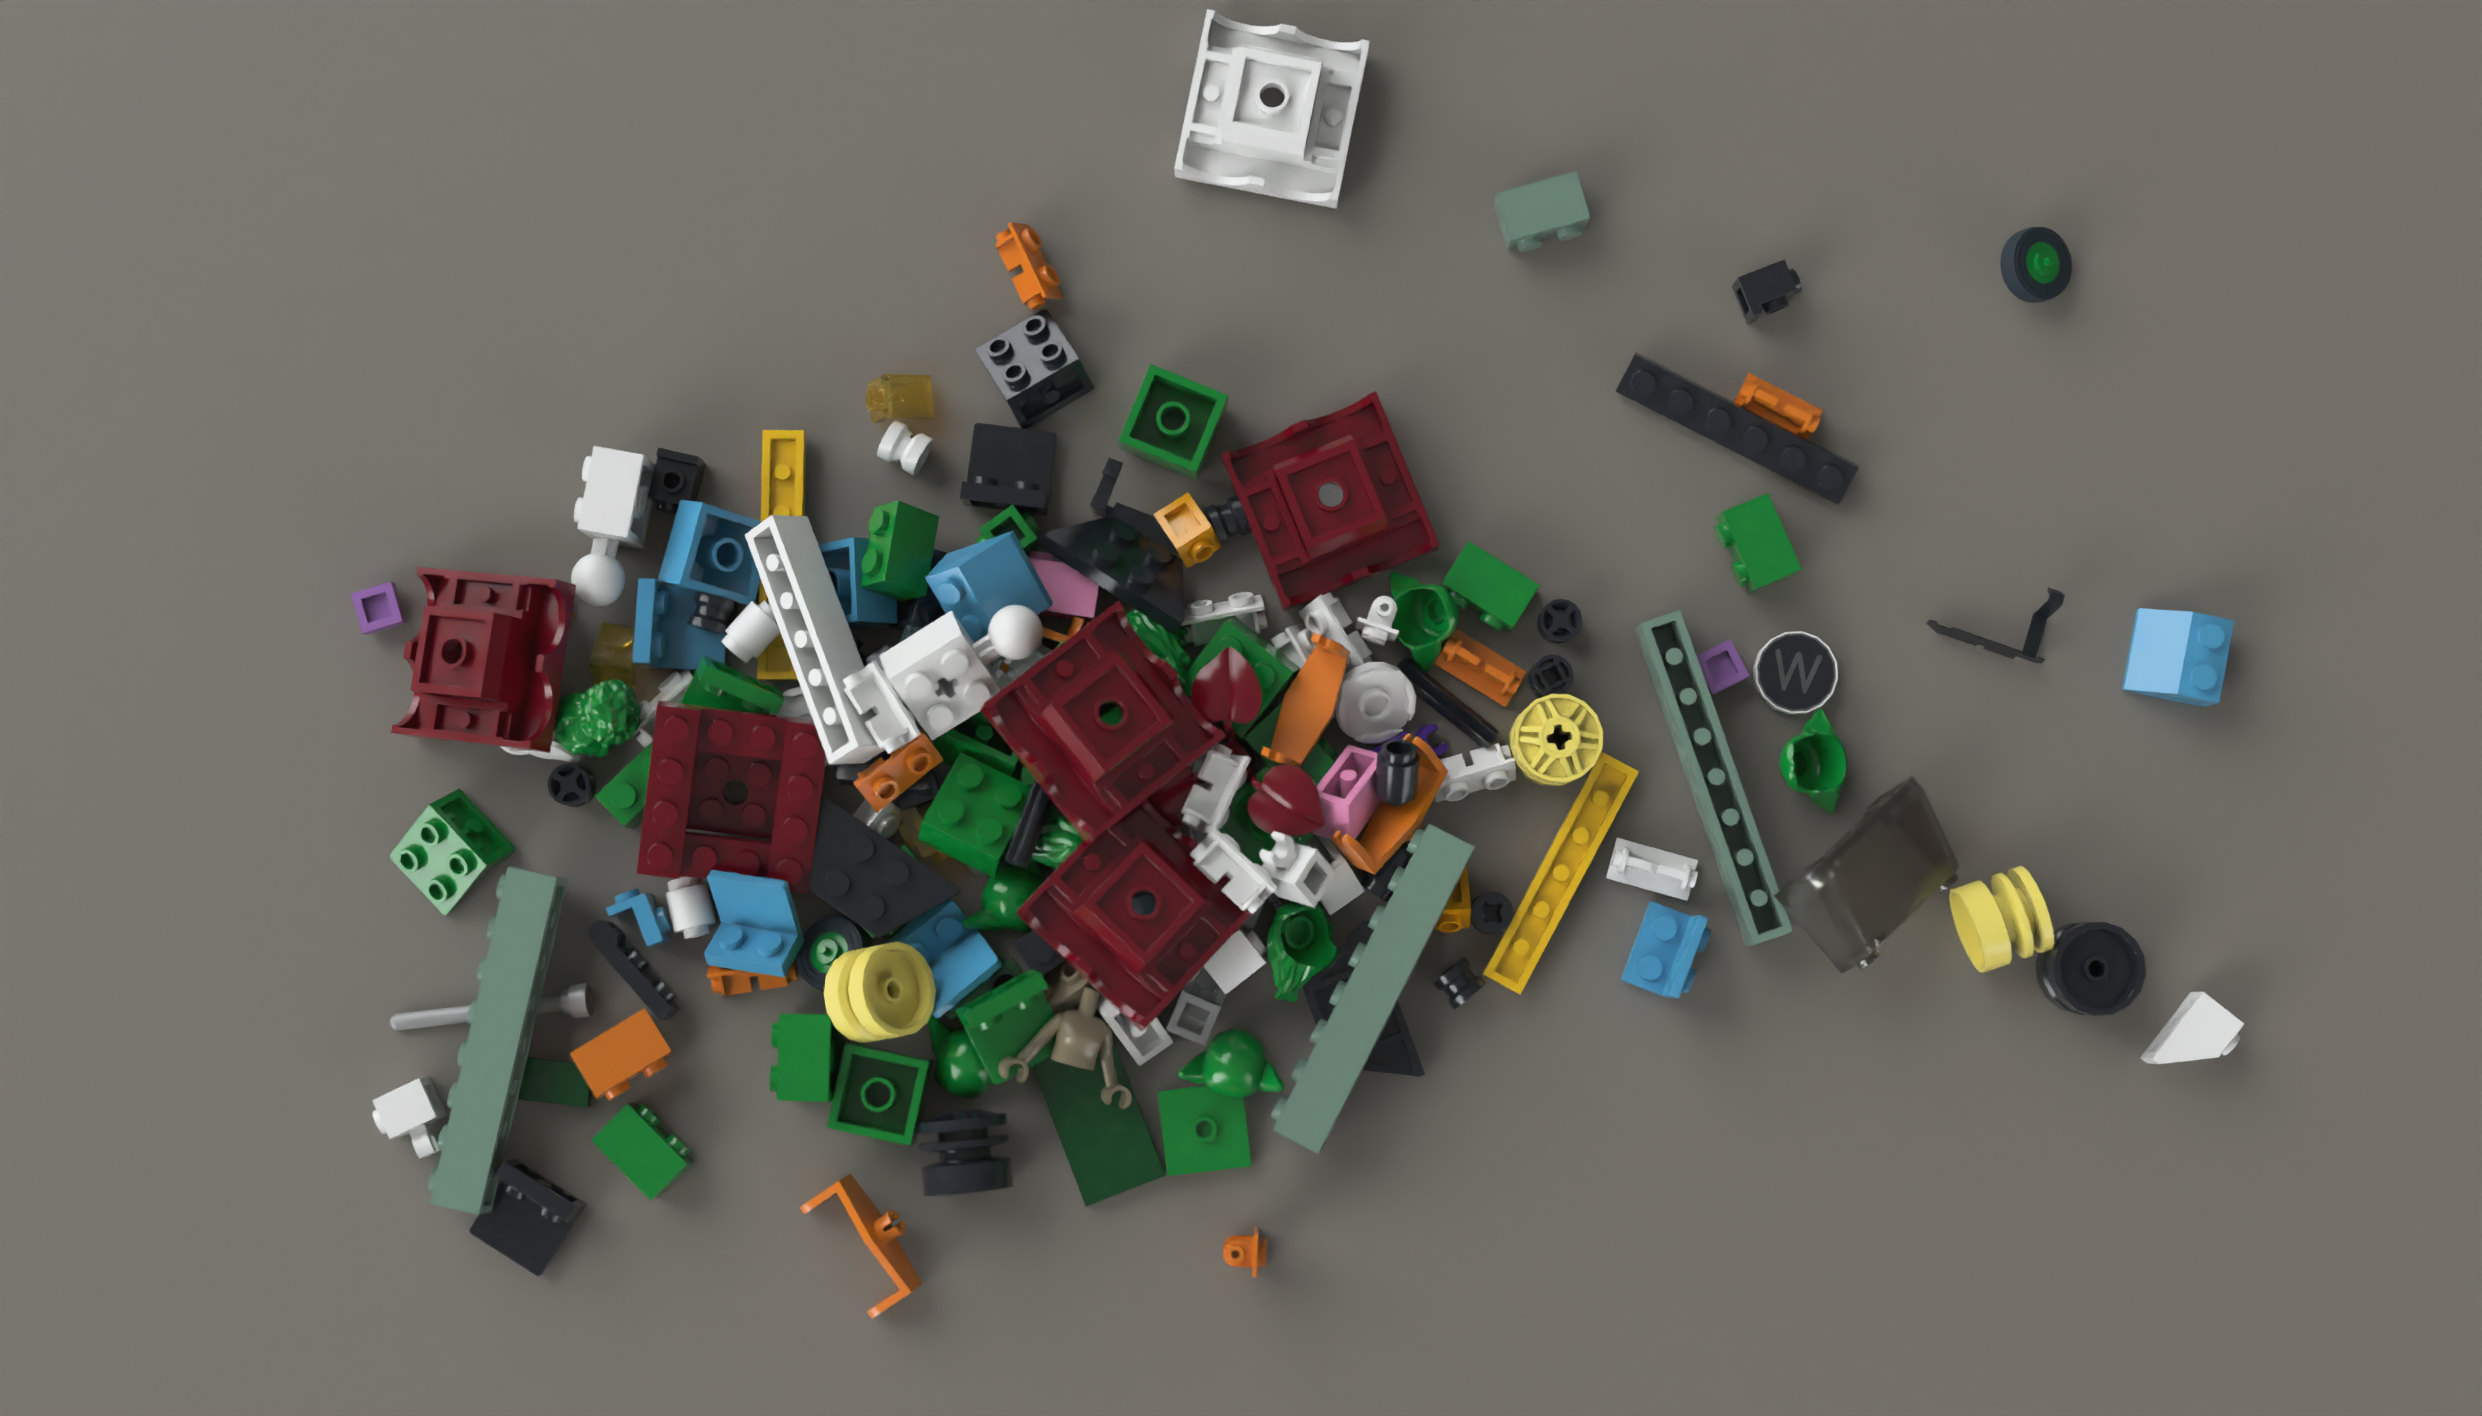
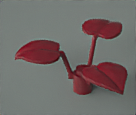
[1147,647,1326,836]

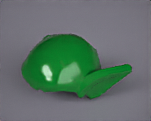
[1389,571,1459,672]
[1779,709,1848,815]
[962,858,1044,934]
[928,1015,993,1100]
[1178,1029,1285,1098]

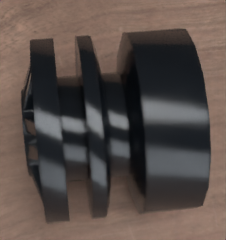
[917,1109,1013,1196]

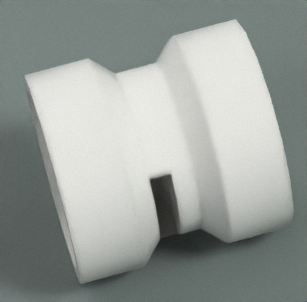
[877,420,934,476]

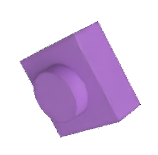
[351,581,407,635]
[1697,639,1750,696]

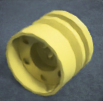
[1509,694,1603,787]
[1949,866,2054,973]

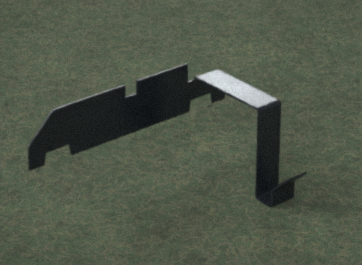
[1090,457,1179,555]
[1926,587,2065,663]

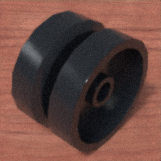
[2036,922,2146,1016]

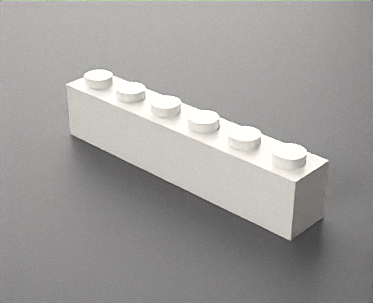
[745,515,885,764]

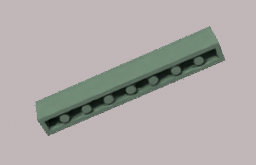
[1634,610,1794,946]
[1271,824,1476,1154]
[428,867,568,1215]

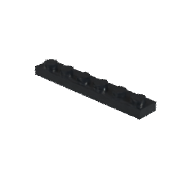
[1616,352,1859,505]

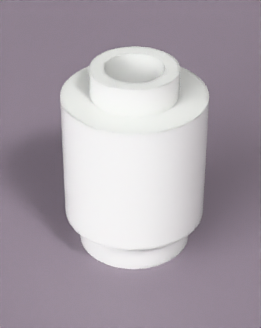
[721,600,781,664]
[665,877,716,939]

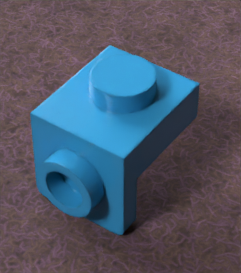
[606,889,672,947]

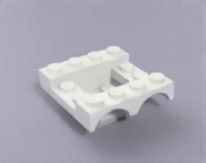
[1174,9,1370,209]

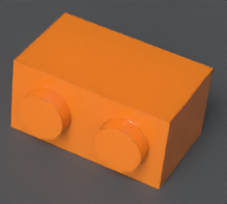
[570,1008,672,1101]

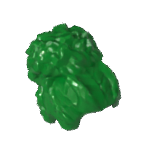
[554,679,642,757]

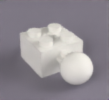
[571,446,655,607]
[879,605,1043,740]

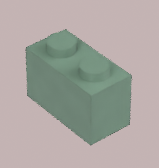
[1493,171,1591,252]

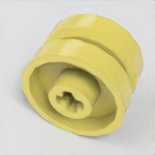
[824,941,936,1043]

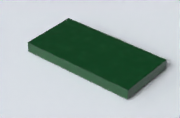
[1033,1017,1165,1207]

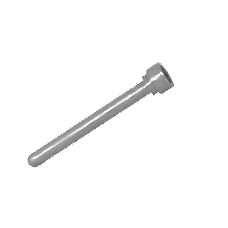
[390,983,594,1030]

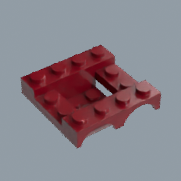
[1221,391,1440,612]
[391,567,576,753]
[980,601,1226,845]
[636,701,826,894]
[1016,799,1251,1031]

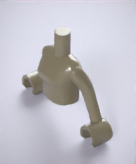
[998,987,1132,1109]

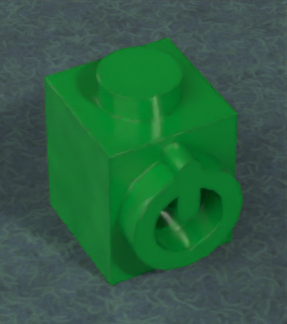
[974,504,1041,555]

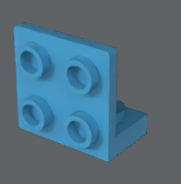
[632,578,729,670]
[704,870,805,978]
[885,899,1002,1018]
[1620,901,1711,999]

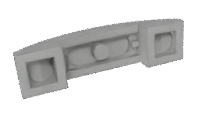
[1166,878,1265,1046]

